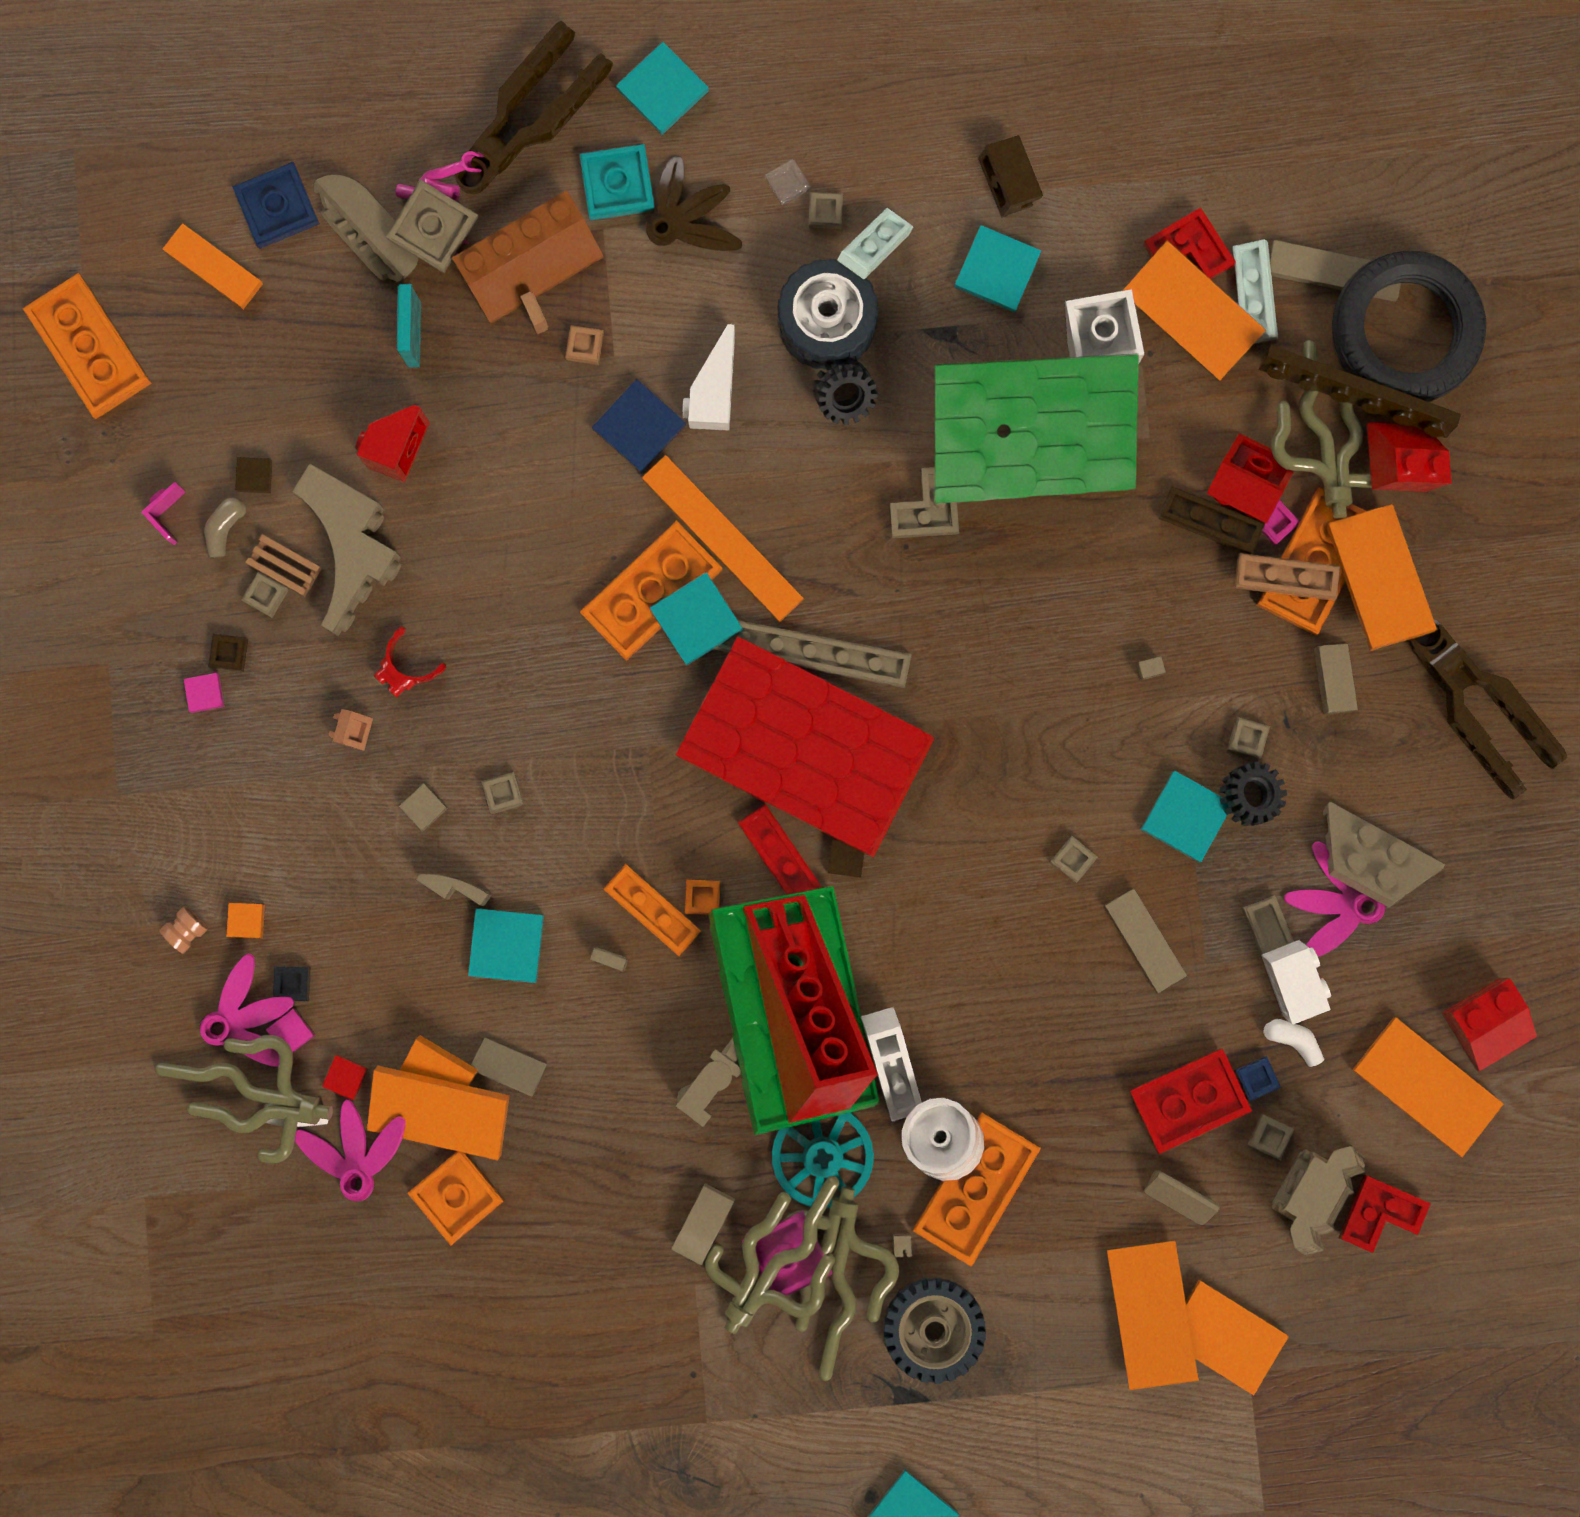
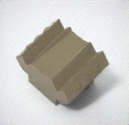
[1271,1146,1366,1255]

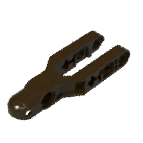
[455,21,613,194]
[1407,619,1568,800]

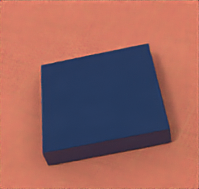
[232,162,320,249]
[592,379,686,474]

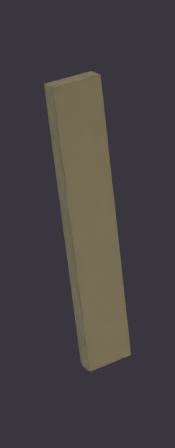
[712,620,912,688]

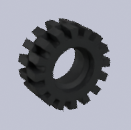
[813,359,878,425]
[1219,762,1287,826]

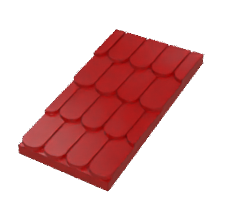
[675,636,934,858]

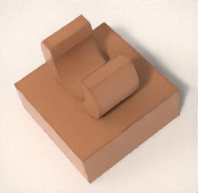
[329,709,373,751]

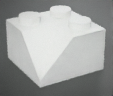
[1065,289,1144,363]

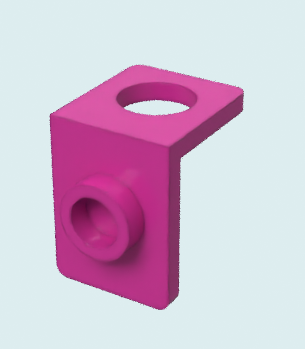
[141,482,186,545]

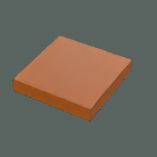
[400,1035,478,1086]
[408,1151,505,1246]

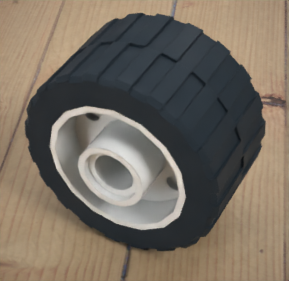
[777,259,878,371]

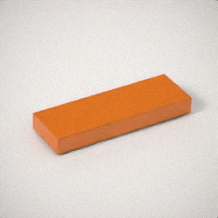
[162,223,263,310]
[604,864,701,956]

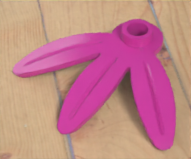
[1284,841,1386,957]
[200,953,294,1067]
[295,1100,406,1202]

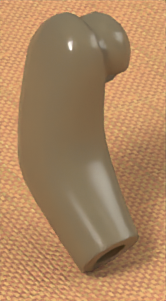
[204,498,246,558]

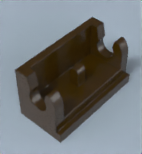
[978,135,1043,218]

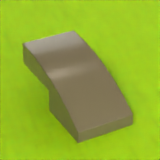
[416,874,492,907]
[671,1183,735,1265]

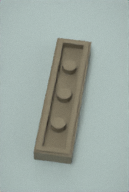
[1269,240,1401,302]

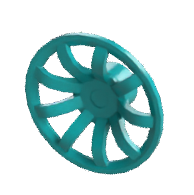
[772,1113,874,1208]

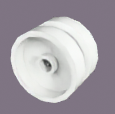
[902,1098,984,1181]

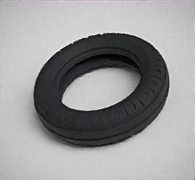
[1332,251,1486,402]

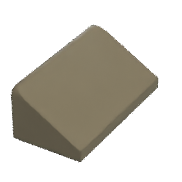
[1314,644,1358,715]
[471,1037,547,1096]
[1144,1170,1220,1225]

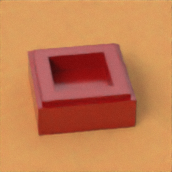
[322,1055,368,1100]

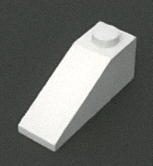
[683,324,735,430]
[861,1007,922,1121]

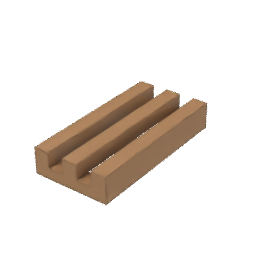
[245,534,322,597]

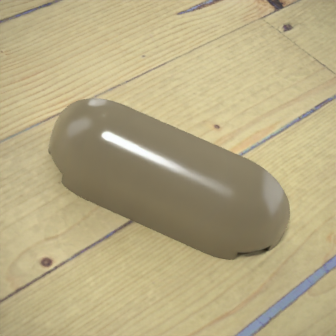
[314,175,418,282]

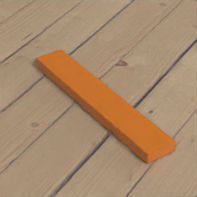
[642,455,804,623]

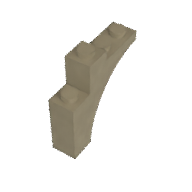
[293,464,401,637]

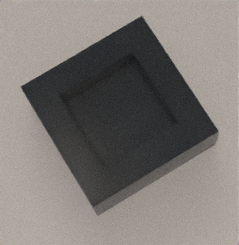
[273,966,311,1001]

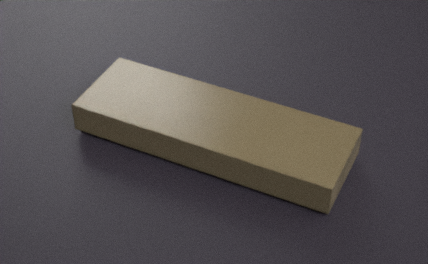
[1104,888,1187,993]

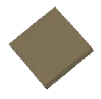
[386,180,479,274]

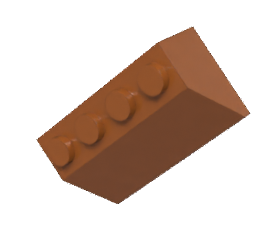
[452,190,604,324]

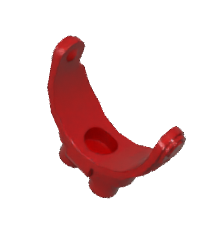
[374,626,446,697]

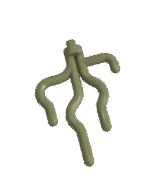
[1271,340,1372,519]
[155,1035,333,1164]
[705,1176,839,1334]
[785,1187,899,1381]

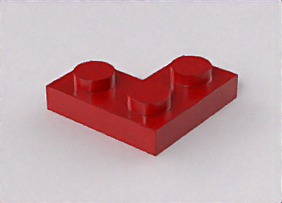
[1143,207,1236,279]
[1339,1175,1431,1253]

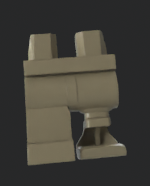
[676,1038,741,1127]

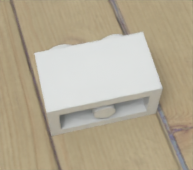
[1261,940,1331,1025]

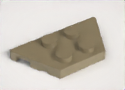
[1323,802,1445,908]

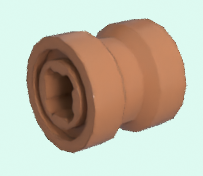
[159,906,208,954]

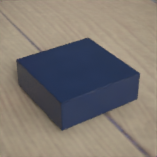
[1234,1056,1281,1101]

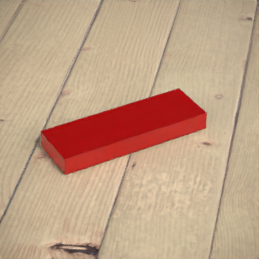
[738,804,822,895]

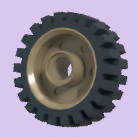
[883,1277,986,1384]

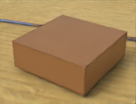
[520,292,548,334]
[565,325,604,365]

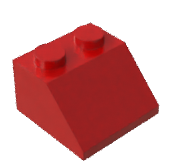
[355,405,430,483]
[1367,422,1452,492]
[1207,433,1295,524]
[1442,978,1537,1071]

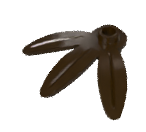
[646,156,742,251]

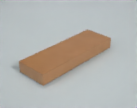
[1234,553,1340,601]

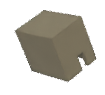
[1136,656,1166,681]
[893,1233,912,1257]

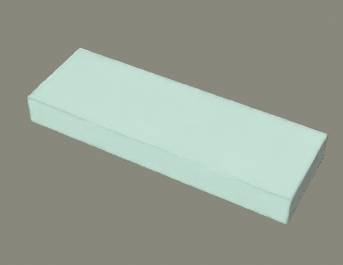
[837,208,913,279]
[1233,239,1278,343]

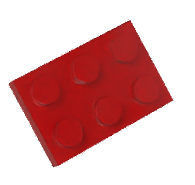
[1129,1048,1252,1154]

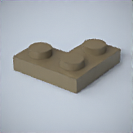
[890,467,959,538]

